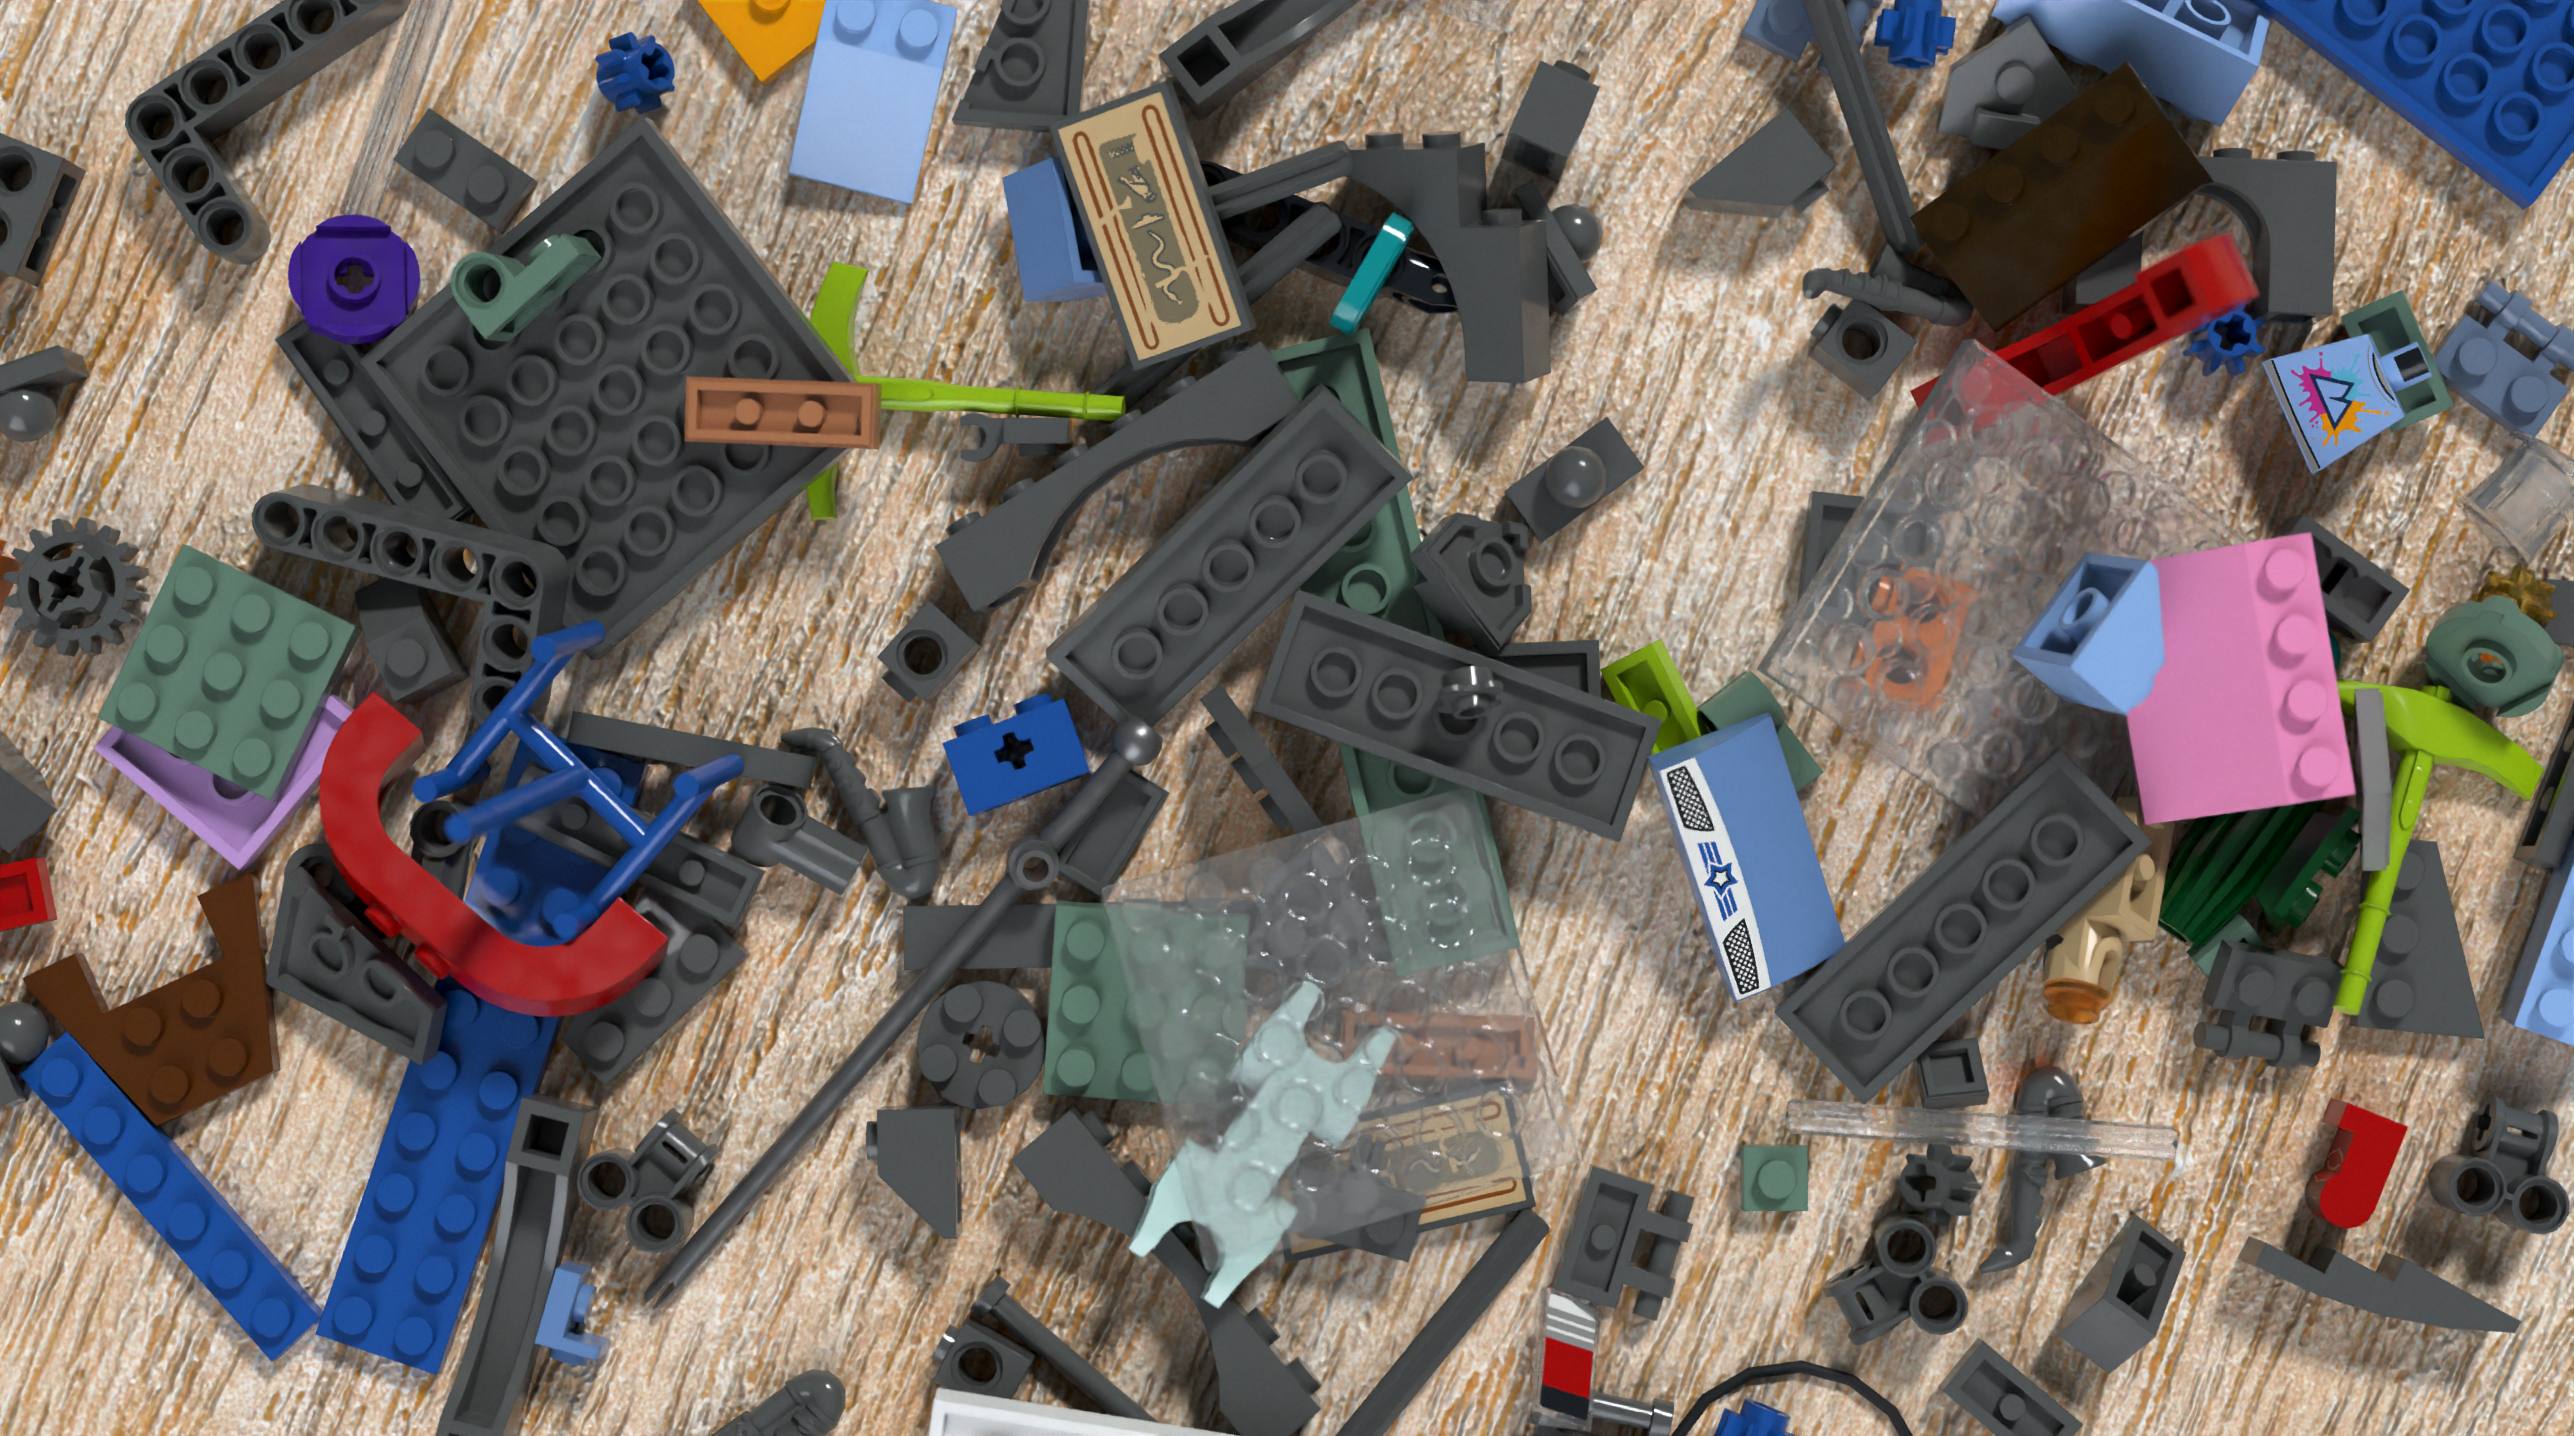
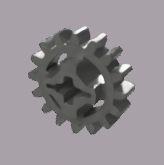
[3,517,150,657]

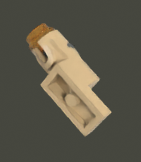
[2041,796,2175,1025]

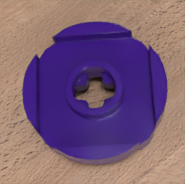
[288,214,421,344]

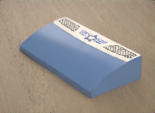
[1647,712,1845,1002]

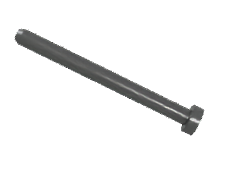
[969,1274,1159,1423]

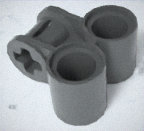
[2428,1094,2570,1234]
[577,1108,722,1253]
[1822,1211,1968,1345]

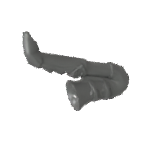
[1801,243,1974,327]
[781,727,941,899]
[1978,1065,2108,1274]
[710,1369,846,1436]

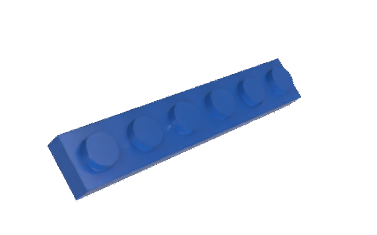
[19,1031,323,1362]

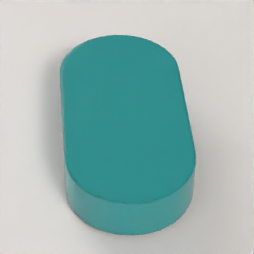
[1329,212,1414,335]

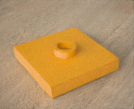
[697,0,826,87]

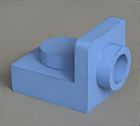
[534,1260,611,1366]

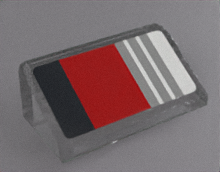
[1526,1287,1602,1432]

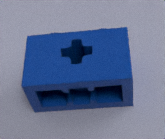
[943,692,1094,817]

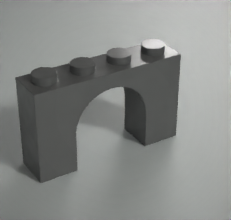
[2062,148,2337,325]

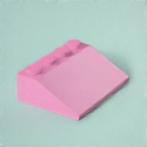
[2124,532,2356,825]

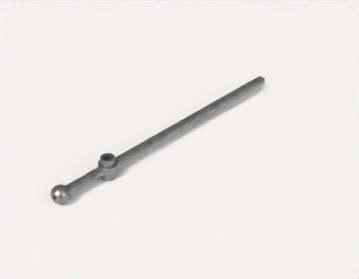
[644,716,1163,1310]

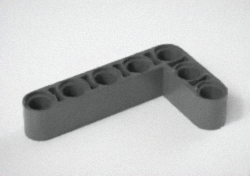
[125,0,411,265]
[252,484,569,725]

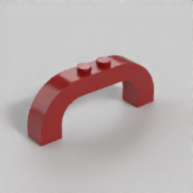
[1910,233,2259,449]
[319,691,669,1017]

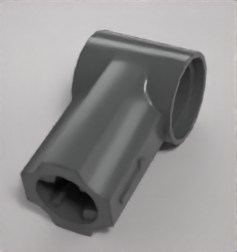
[731,783,868,896]
[410,797,481,901]

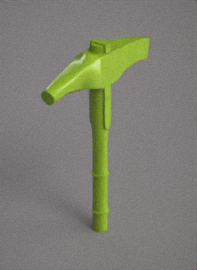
[806,261,1126,521]
[2333,678,2544,1015]

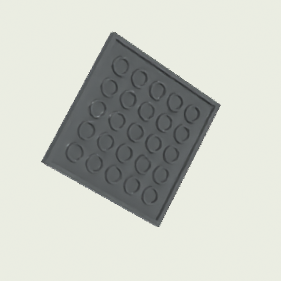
[359,116,887,661]

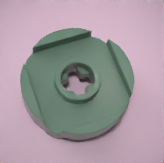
[2425,595,2564,718]

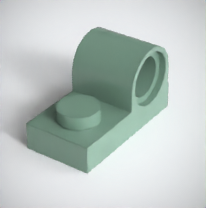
[451,234,602,342]
[1696,671,1823,793]

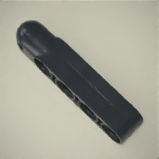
[1200,160,1459,314]

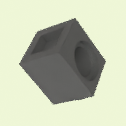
[1808,299,1917,401]
[877,600,982,703]
[931,1315,1037,1399]

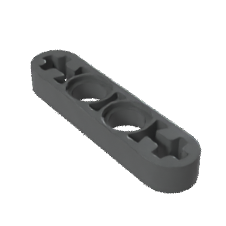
[566,711,817,789]

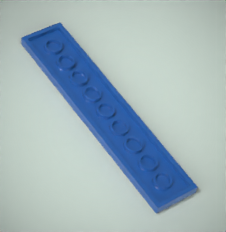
[316,735,650,1375]

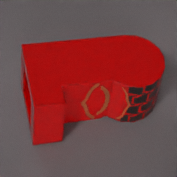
[2305,1098,2408,1229]

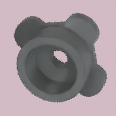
[1437,666,1504,719]

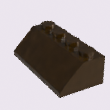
[1909,61,2214,333]

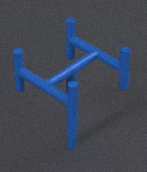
[413,620,744,939]

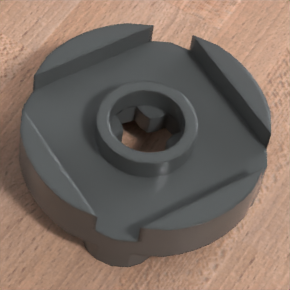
[917,980,1046,1109]

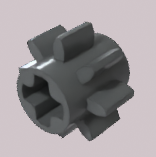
[1896,1143,1981,1226]

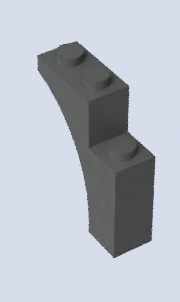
[1346,131,1551,383]

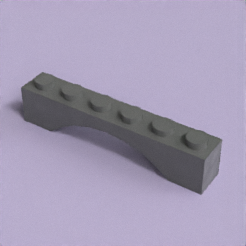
[1159,0,1360,122]
[934,341,1301,616]
[435,1093,600,1436]
[1011,1106,1322,1436]

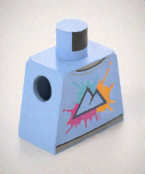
[2262,334,2433,474]

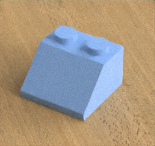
[2010,552,2165,715]

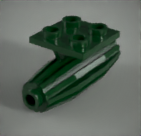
[2158,721,2362,950]

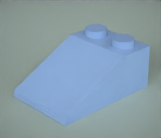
[788,0,958,206]

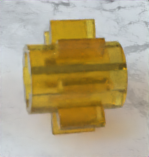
[2471,565,2558,629]

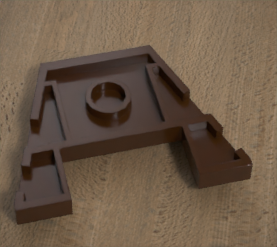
[22,872,281,1126]

